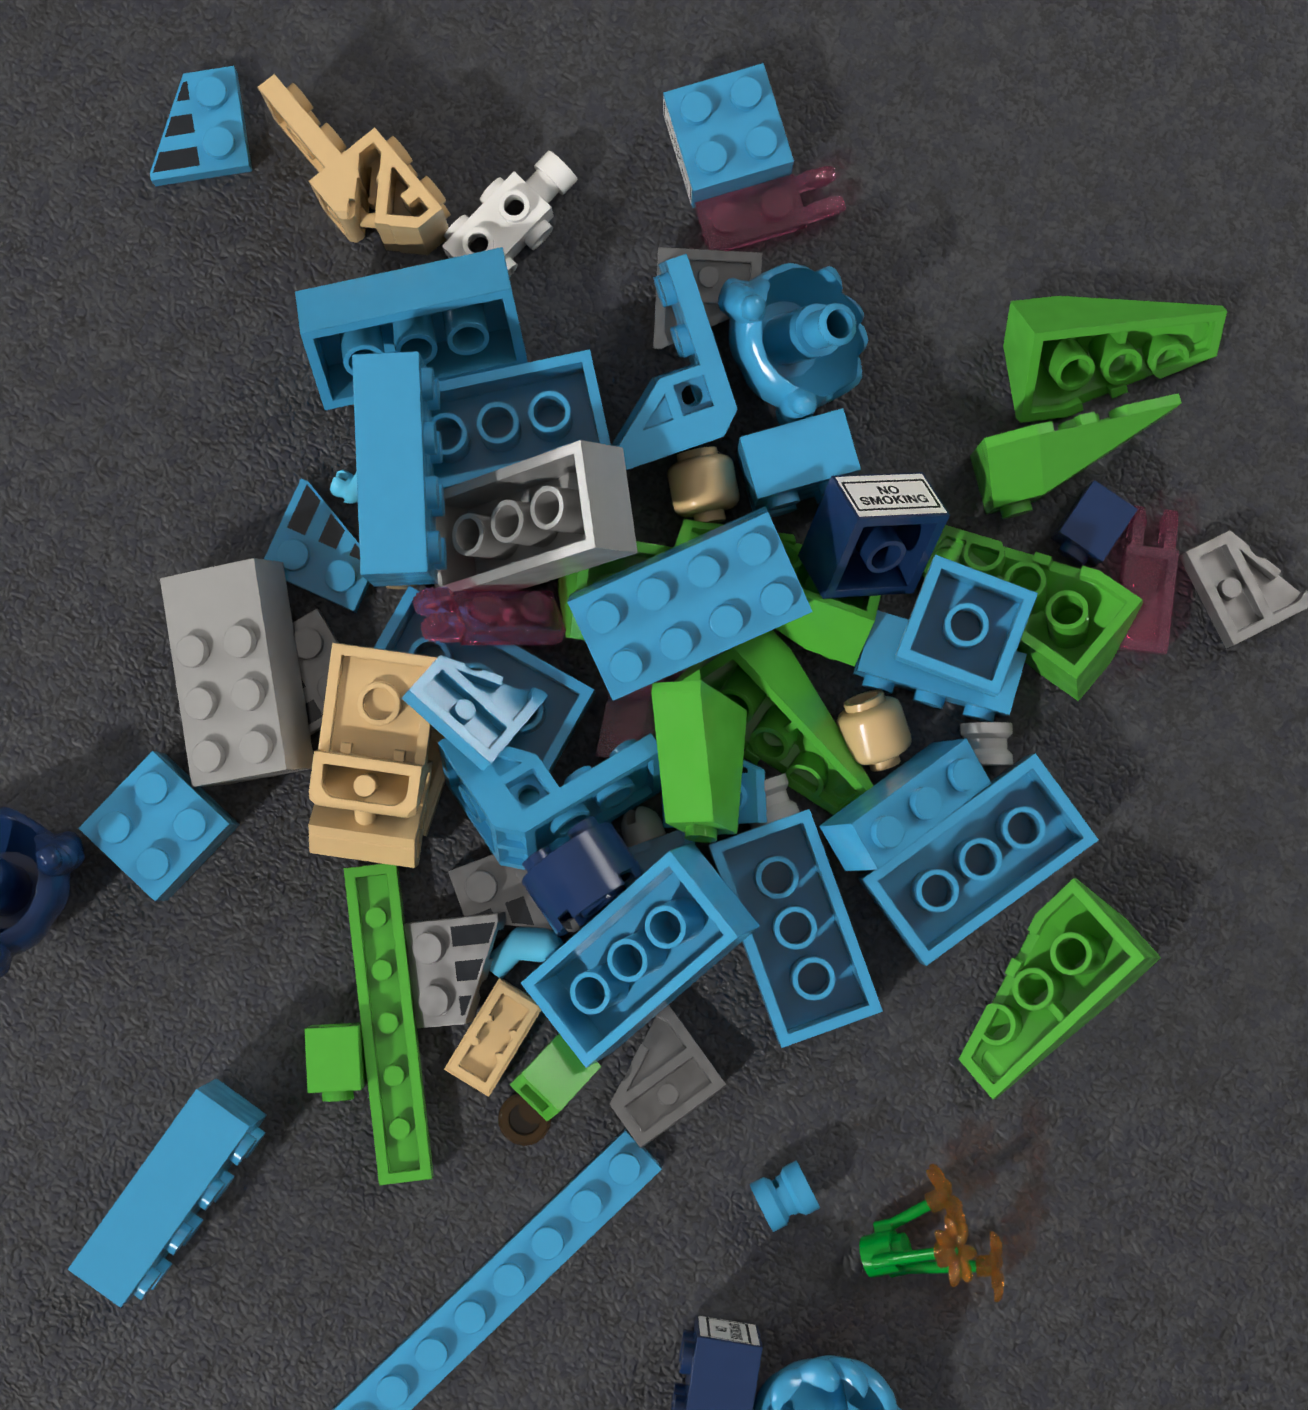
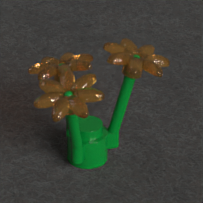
[859,1164,1005,1302]

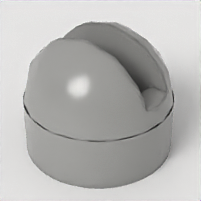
[620,806,666,847]

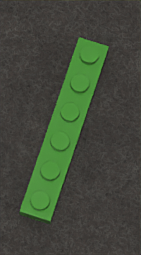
[343,864,434,1185]

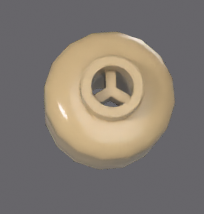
[667,446,740,523]
[837,690,912,772]

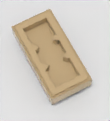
[444,978,541,1097]

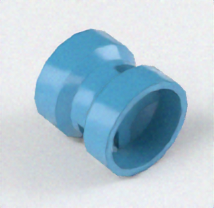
[749,1160,820,1232]

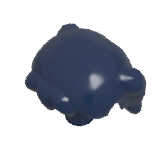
[0,807,85,977]

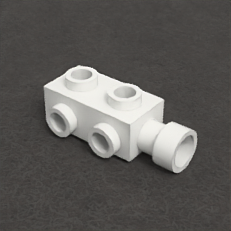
[442,150,578,277]

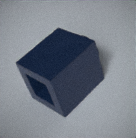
[1051,480,1138,567]

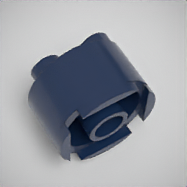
[521,816,645,936]

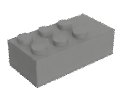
[434,440,638,603]
[160,558,313,787]

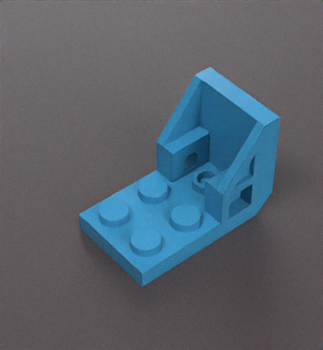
[611,254,737,470]
[438,733,661,870]

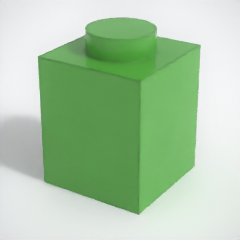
[305,1022,367,1102]
[509,1033,601,1121]

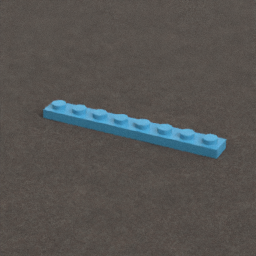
[332,1128,662,1410]

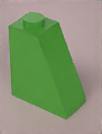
[651,680,747,843]

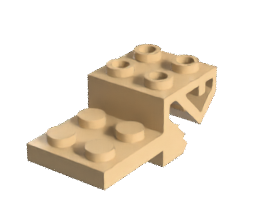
[258,74,451,255]
[308,643,438,868]

